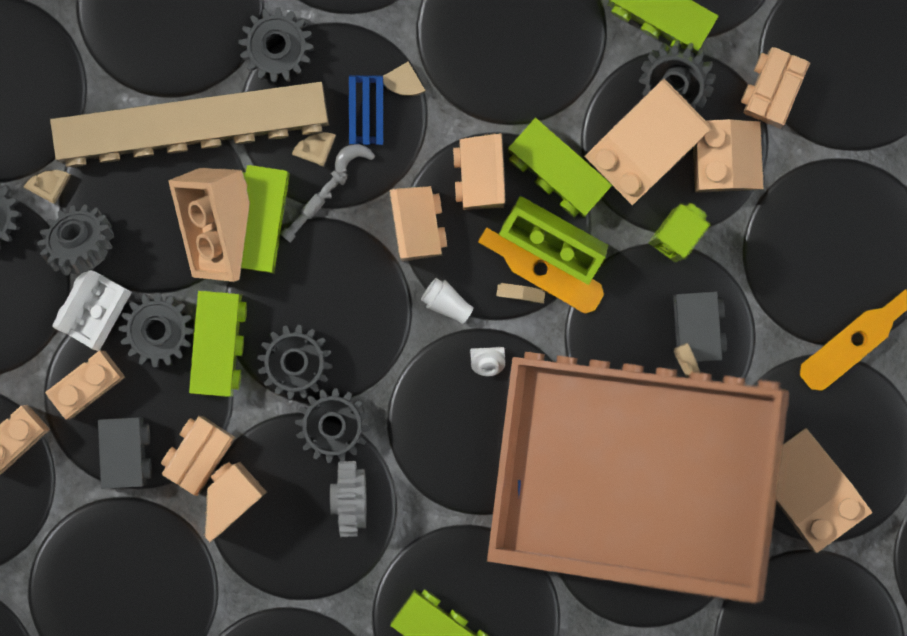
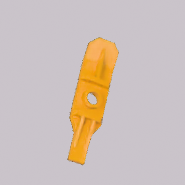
[478,227,604,314]
[800,289,907,391]

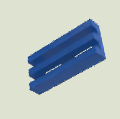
[349,75,383,145]

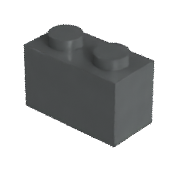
[673,292,727,363]
[98,417,152,489]

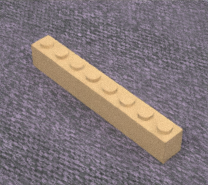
[50,82,329,167]

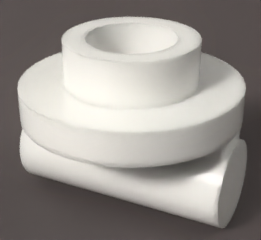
[470,347,505,376]

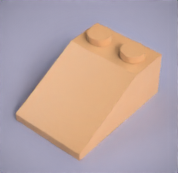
[585,78,712,205]
[168,168,250,282]
[776,428,873,553]

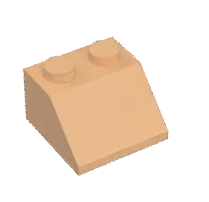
[693,119,763,192]
[453,134,505,210]
[390,186,447,261]
[205,462,267,542]

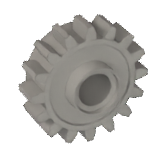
[330,461,367,537]

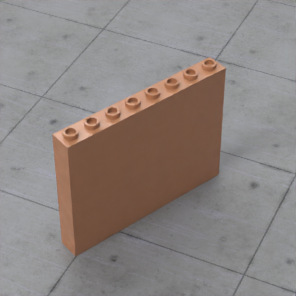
[487,352,789,603]

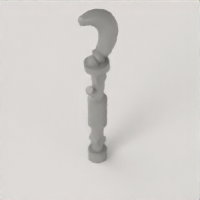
[280,144,375,243]

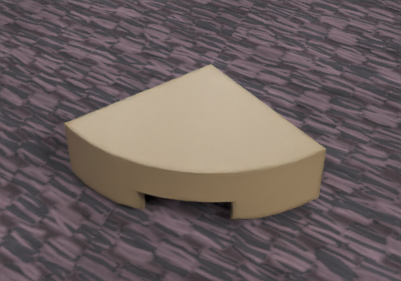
[383,62,425,96]
[292,132,336,167]
[24,170,71,204]
[496,283,545,304]
[673,343,700,379]

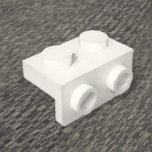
[53,270,132,351]

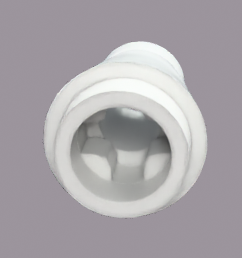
[421,278,474,324]

